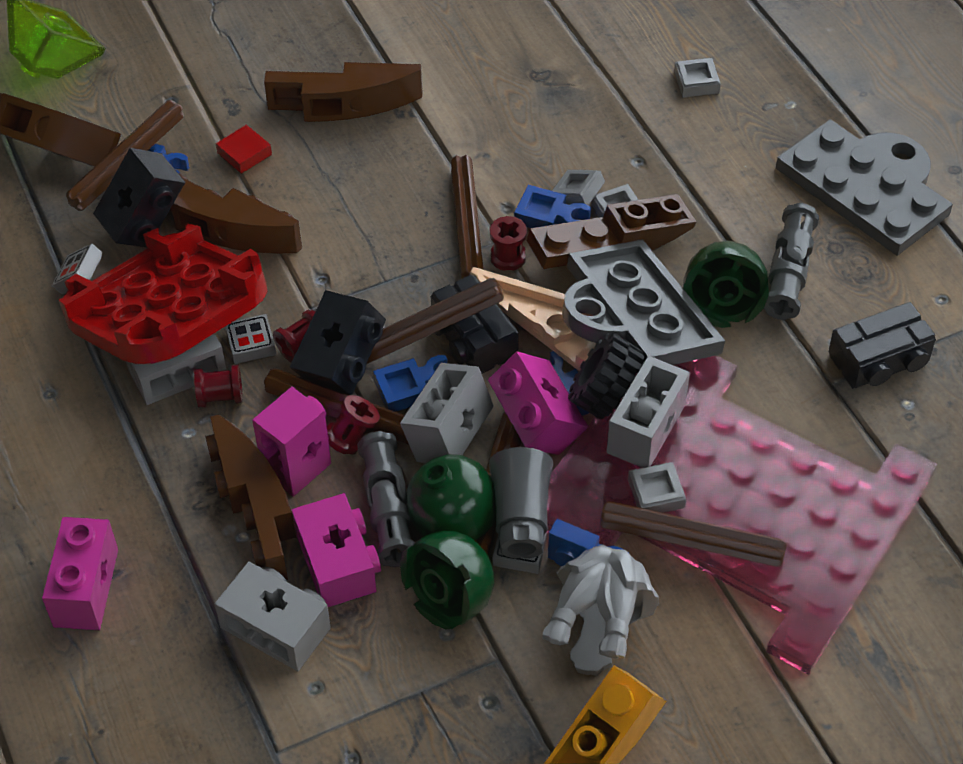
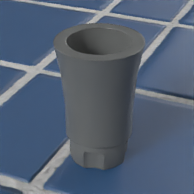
[489,447,553,559]

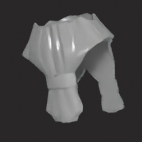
[543,545,659,676]

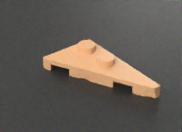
[470,267,596,371]

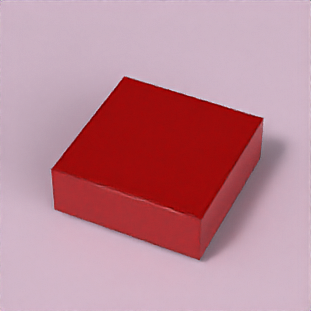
[216,124,272,174]

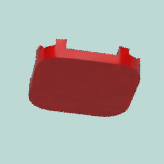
[58,224,268,364]

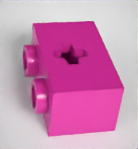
[488,351,588,455]
[252,387,331,497]
[291,493,381,607]
[42,517,118,630]

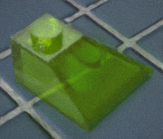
[7,0,106,79]

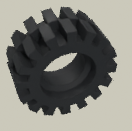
[568,332,644,420]

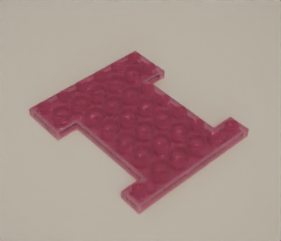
[547,355,937,675]

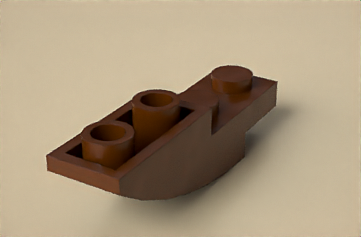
[264,62,423,122]
[0,93,121,167]
[169,173,302,254]
[526,194,696,269]
[205,414,296,580]

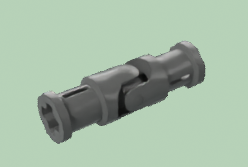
[764,203,819,320]
[357,431,415,567]

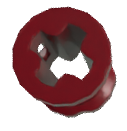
[490,216,527,271]
[273,310,315,363]
[194,365,243,408]
[327,395,380,455]

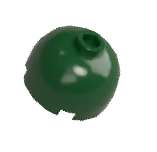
[683,241,769,328]
[406,454,496,541]
[400,531,495,630]

